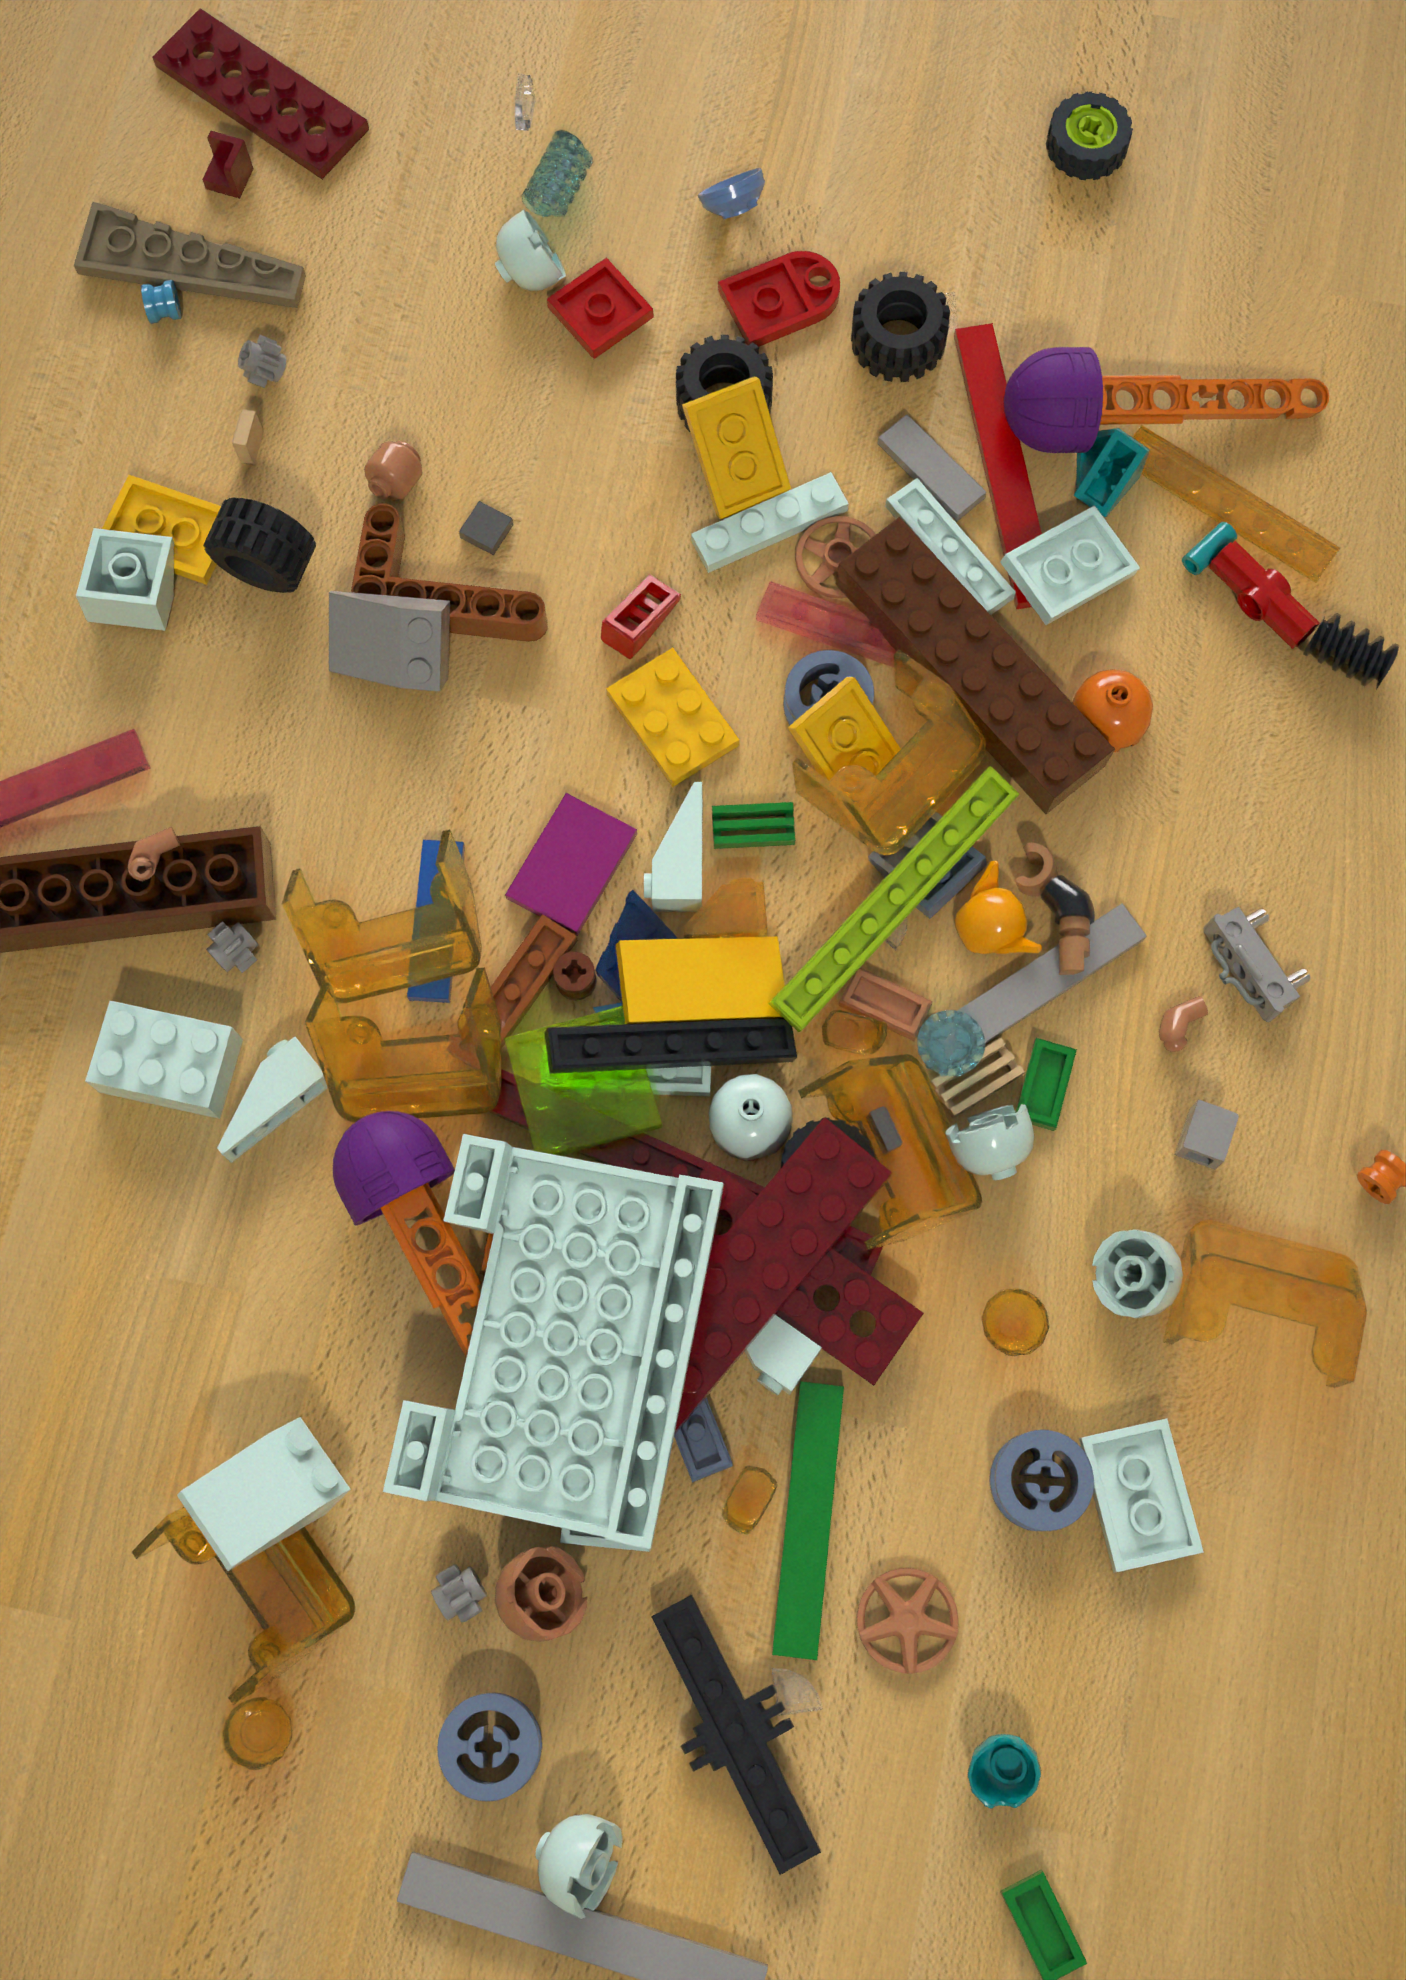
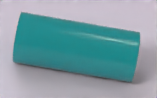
[1182,521,1237,575]

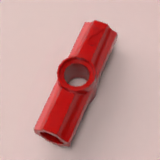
[1209,541,1320,649]

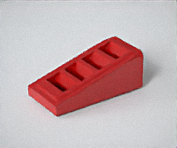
[601,574,681,659]

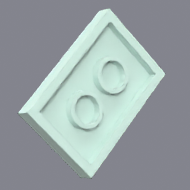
[1000,505,1140,625]
[1079,1418,1204,1573]

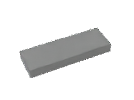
[878,414,986,522]

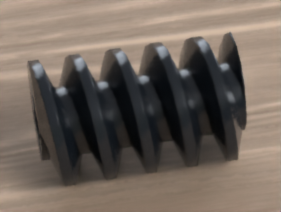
[1303,613,1399,690]

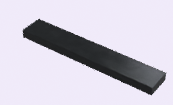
[544,1018,797,1074]

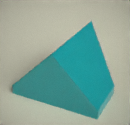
[1074,428,1150,517]

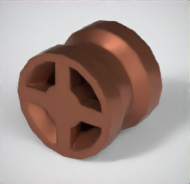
[553,951,597,1001]

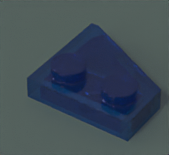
[595,890,678,1002]

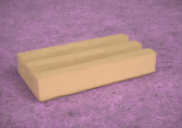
[930,1037,1025,1119]

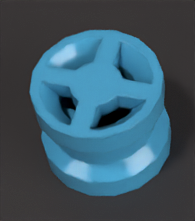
[141,280,182,324]

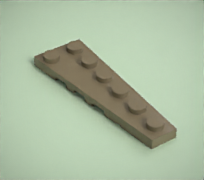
[74,202,306,308]

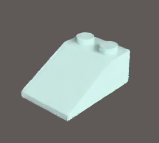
[177,1417,351,1571]

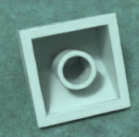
[76,528,174,631]

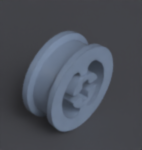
[783,650,874,726]
[989,1430,1094,1531]
[437,1693,542,1801]

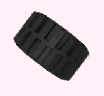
[851,272,950,382]
[676,335,773,432]
[204,497,316,593]

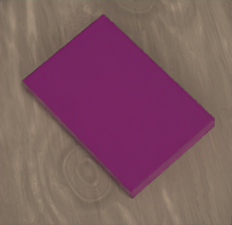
[505,793,637,936]

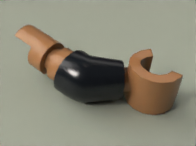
[1015,843,1095,975]

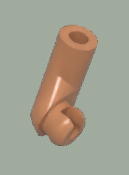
[1159,996,1208,1052]

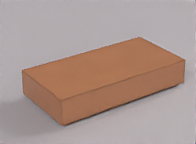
[839,968,933,1041]

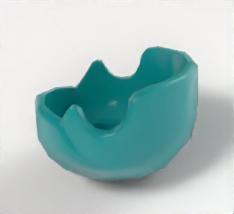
[967,1734,1041,1809]

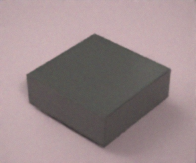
[459,501,514,555]
[866,1106,903,1156]

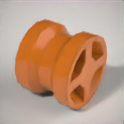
[1357,1150,1406,1204]

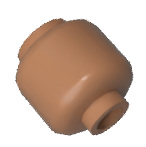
[364,441,423,500]

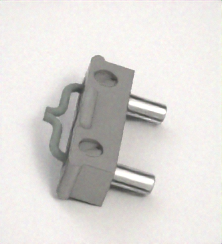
[1203,907,1310,1022]

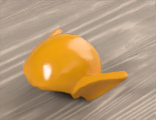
[954,860,1042,954]

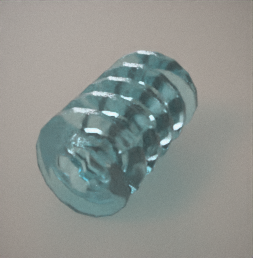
[522,130,593,217]

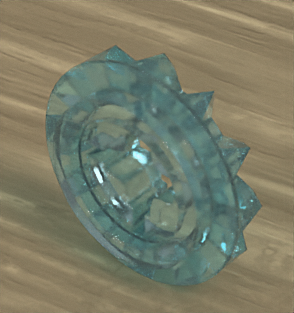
[917,1010,985,1077]

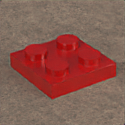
[547,257,654,359]

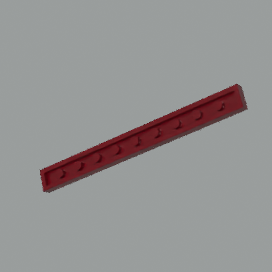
[478,1067,885,1275]

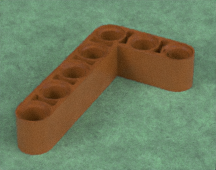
[351,503,548,642]

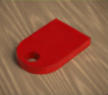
[718,251,840,347]

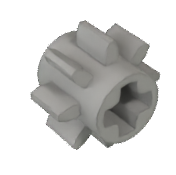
[238,335,286,388]
[206,921,258,973]
[431,1564,487,1623]

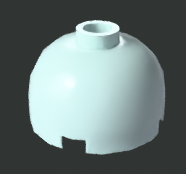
[495,210,566,291]
[709,1074,793,1161]
[945,1104,1034,1180]
[1092,1229,1183,1318]
[535,1814,623,1919]

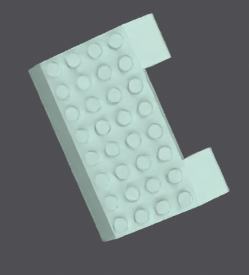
[383,1134,724,1549]

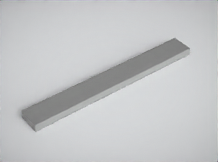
[397,1852,768,1980]

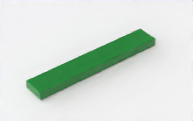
[772,1381,844,1660]

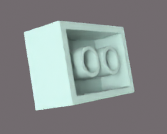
[85,1001,243,1119]

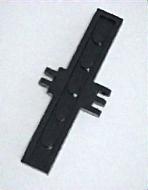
[651,1595,821,1875]

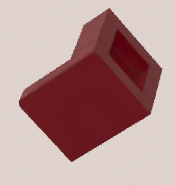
[202,131,254,199]

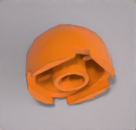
[1072,669,1153,752]

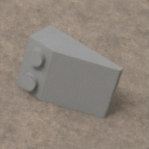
[329,591,450,691]

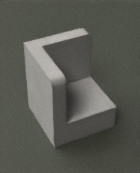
[1174,1099,1239,1170]

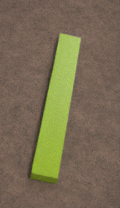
[768,766,1020,1032]

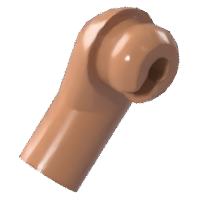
[128,827,180,881]

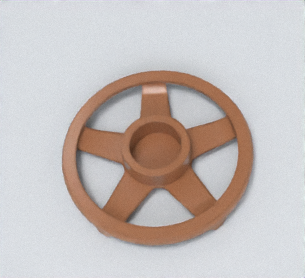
[795,516,876,598]
[857,1568,958,1674]

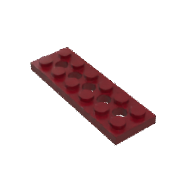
[152,8,369,180]
[698,1162,924,1386]

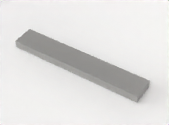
[918,903,1147,1073]

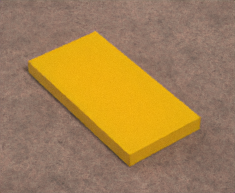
[616,936,785,1024]

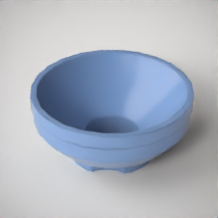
[698,168,765,219]

